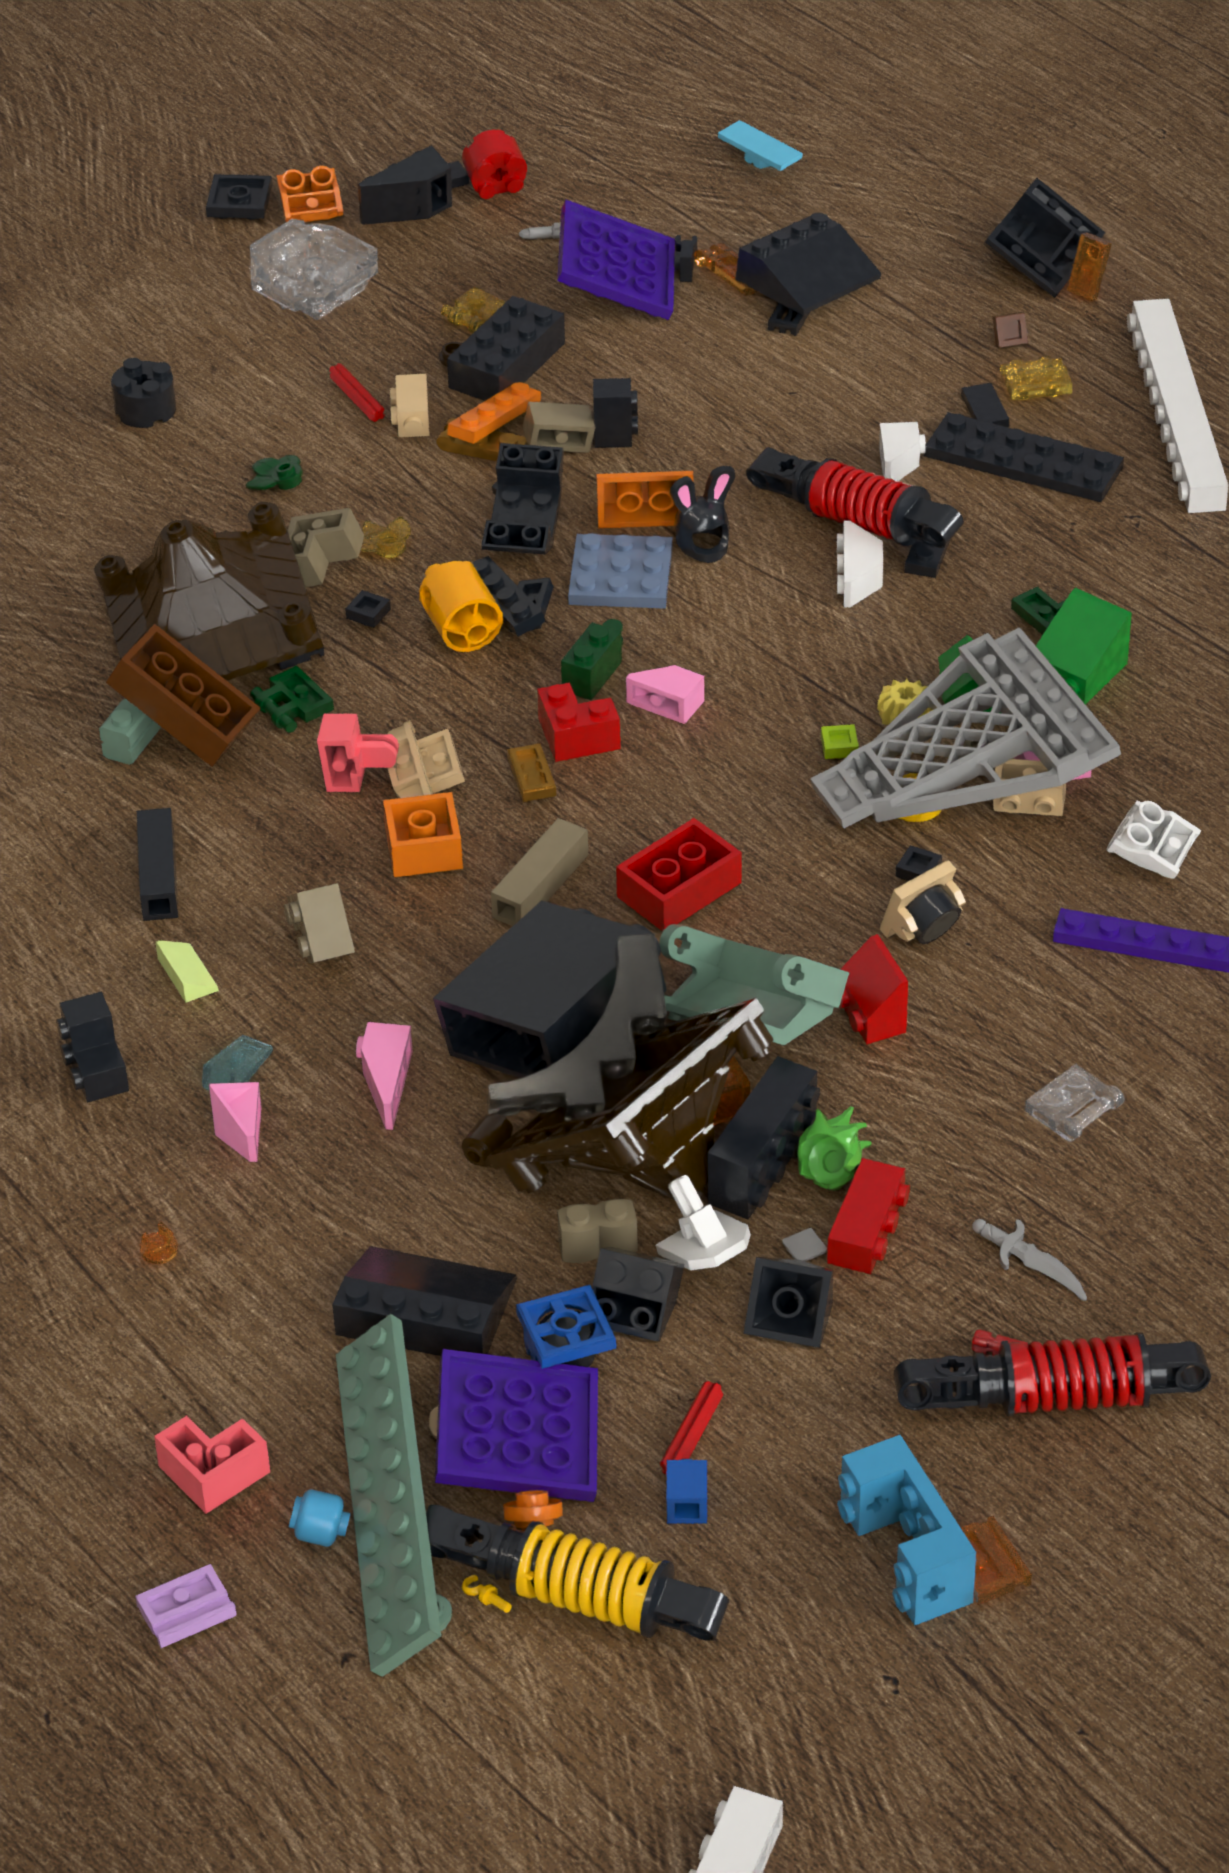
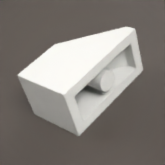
[879,422,925,481]

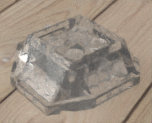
[250,219,378,320]

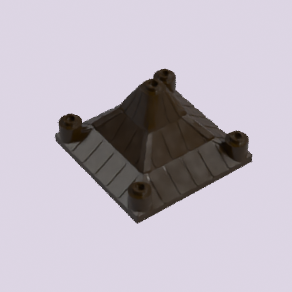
[94,502,324,681]
[487,998,774,1200]

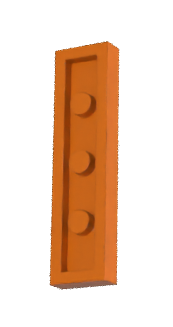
[447,382,541,444]

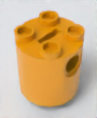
[419,561,503,652]

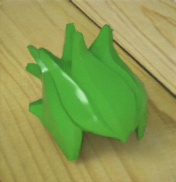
[797,1106,872,1191]

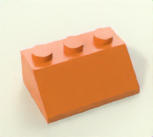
[597,471,693,528]

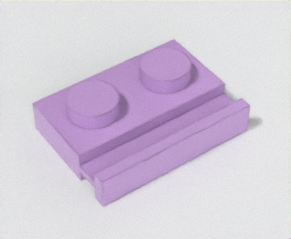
[136,1564,236,1648]

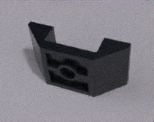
[481,443,564,555]

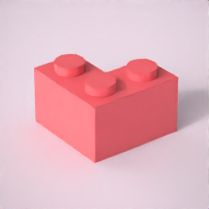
[154,1416,270,1514]

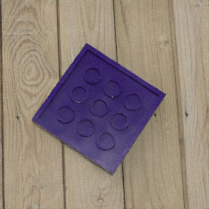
[557,200,675,320]
[435,1349,598,1502]

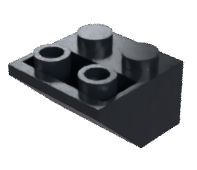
[592,1247,685,1342]

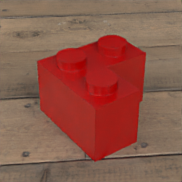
[537,683,621,762]

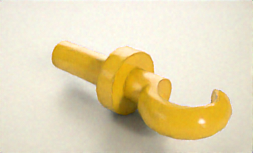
[462,1575,512,1613]

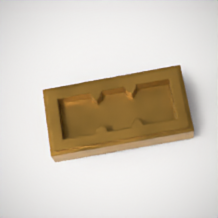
[507,744,557,802]

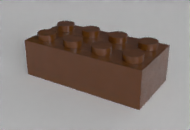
[106,624,261,767]

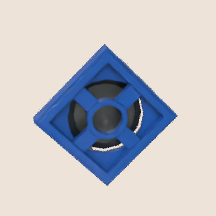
[516,1285,616,1369]

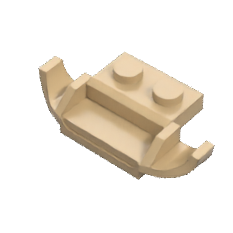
[388,720,465,798]

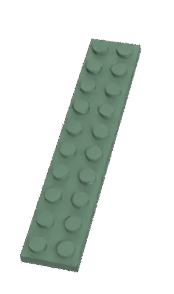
[336,1314,441,1677]

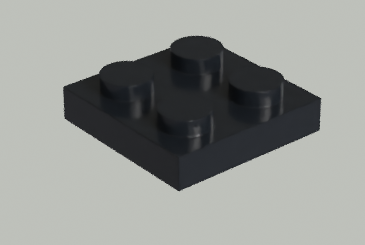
[206,174,272,220]

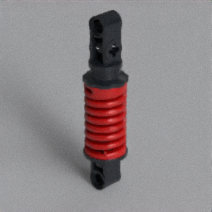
[746,447,964,548]
[894,1332,1211,1417]

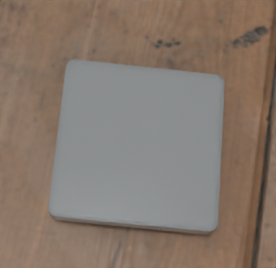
[782,1228,827,1262]

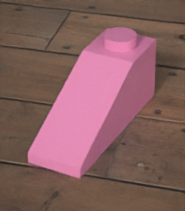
[356,1022,413,1130]

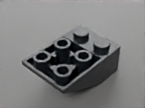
[358,145,452,225]

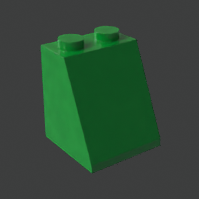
[1036,588,1132,705]

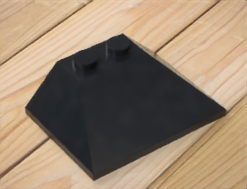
[983,178,1106,298]

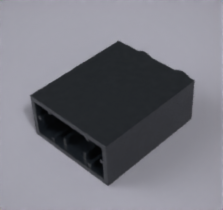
[433,900,667,1091]

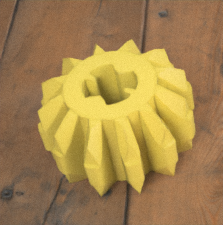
[877,678,933,725]

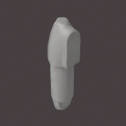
[519,222,560,239]

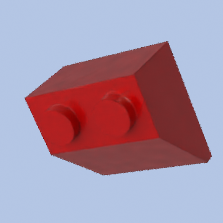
[839,934,908,1044]

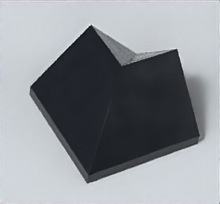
[744,1257,833,1348]

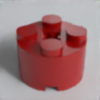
[462,129,527,199]

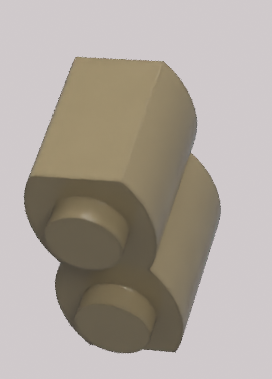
[557,1199,638,1263]

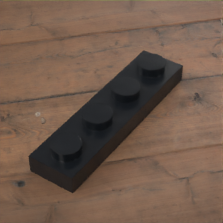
[472,556,546,637]

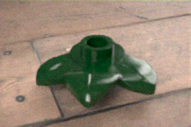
[245,455,303,490]

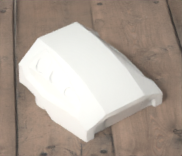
[1107,800,1201,879]

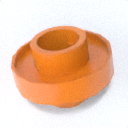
[503,1490,563,1531]

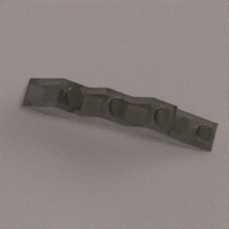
[487,933,667,1121]

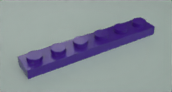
[1053,908,1229,973]

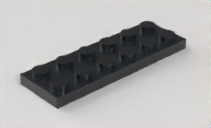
[924,412,1124,502]

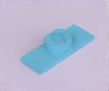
[718,120,802,171]

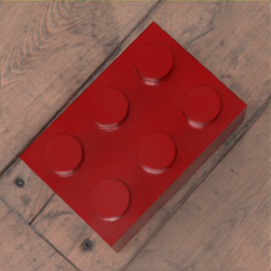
[616,818,742,932]

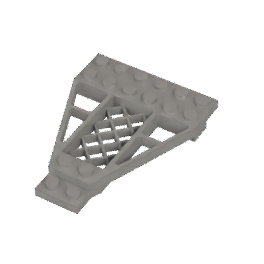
[810,627,1121,828]

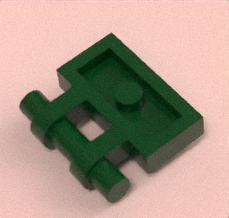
[250,665,334,733]

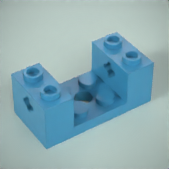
[837,1435,976,1626]

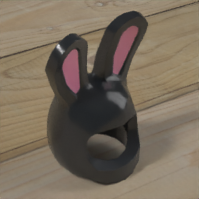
[669,466,735,563]

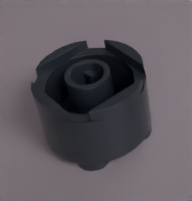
[111,358,176,428]

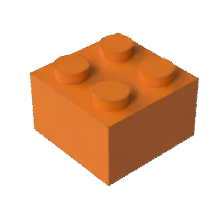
[383,792,463,877]

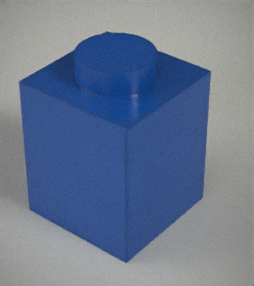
[666,1459,707,1524]

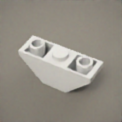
[837,521,883,607]

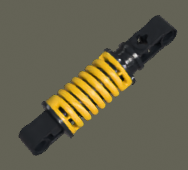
[426,1505,729,1641]

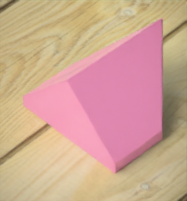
[209,1082,262,1162]

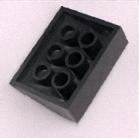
[736,212,881,315]
[332,1246,517,1356]

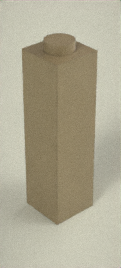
[491,818,589,926]

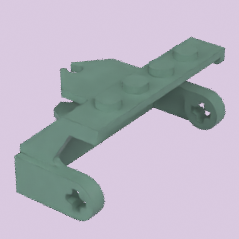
[651,924,849,1045]

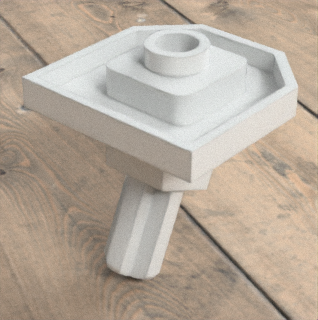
[656,1175,751,1270]

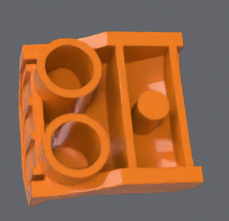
[277,166,344,223]

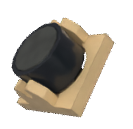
[880,860,966,944]

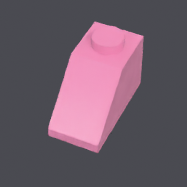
[626,665,704,724]

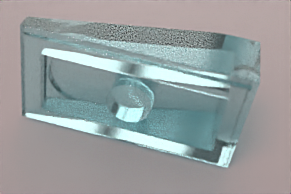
[202,1035,273,1091]

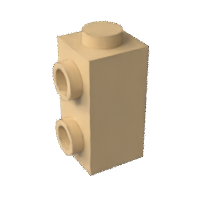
[390,374,430,437]

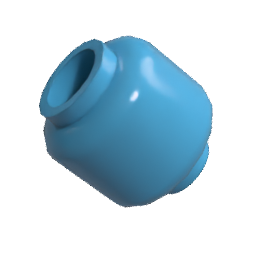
[289,1489,350,1547]

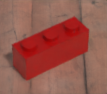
[827,1158,910,1274]

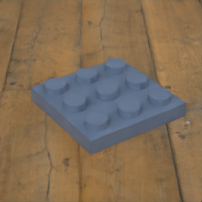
[568,533,673,608]

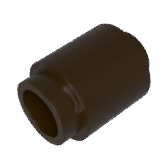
[461,1112,513,1167]

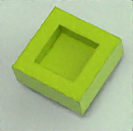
[821,724,859,759]

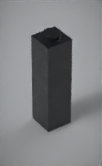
[137,808,178,921]

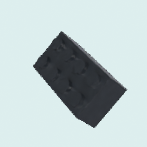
[447,296,565,401]
[708,1056,820,1220]

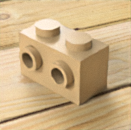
[993,759,1066,816]

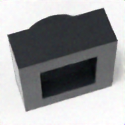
[345,590,391,628]
[895,845,942,881]

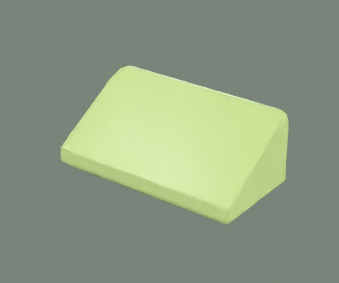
[156,941,219,1003]

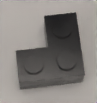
[593,378,638,448]
[56,991,129,1103]

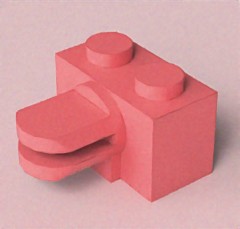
[317,714,399,792]

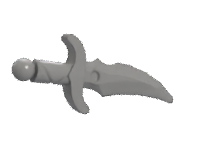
[972,1219,1087,1301]

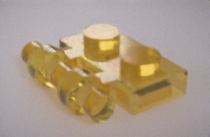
[441,287,506,333]
[1000,356,1072,400]

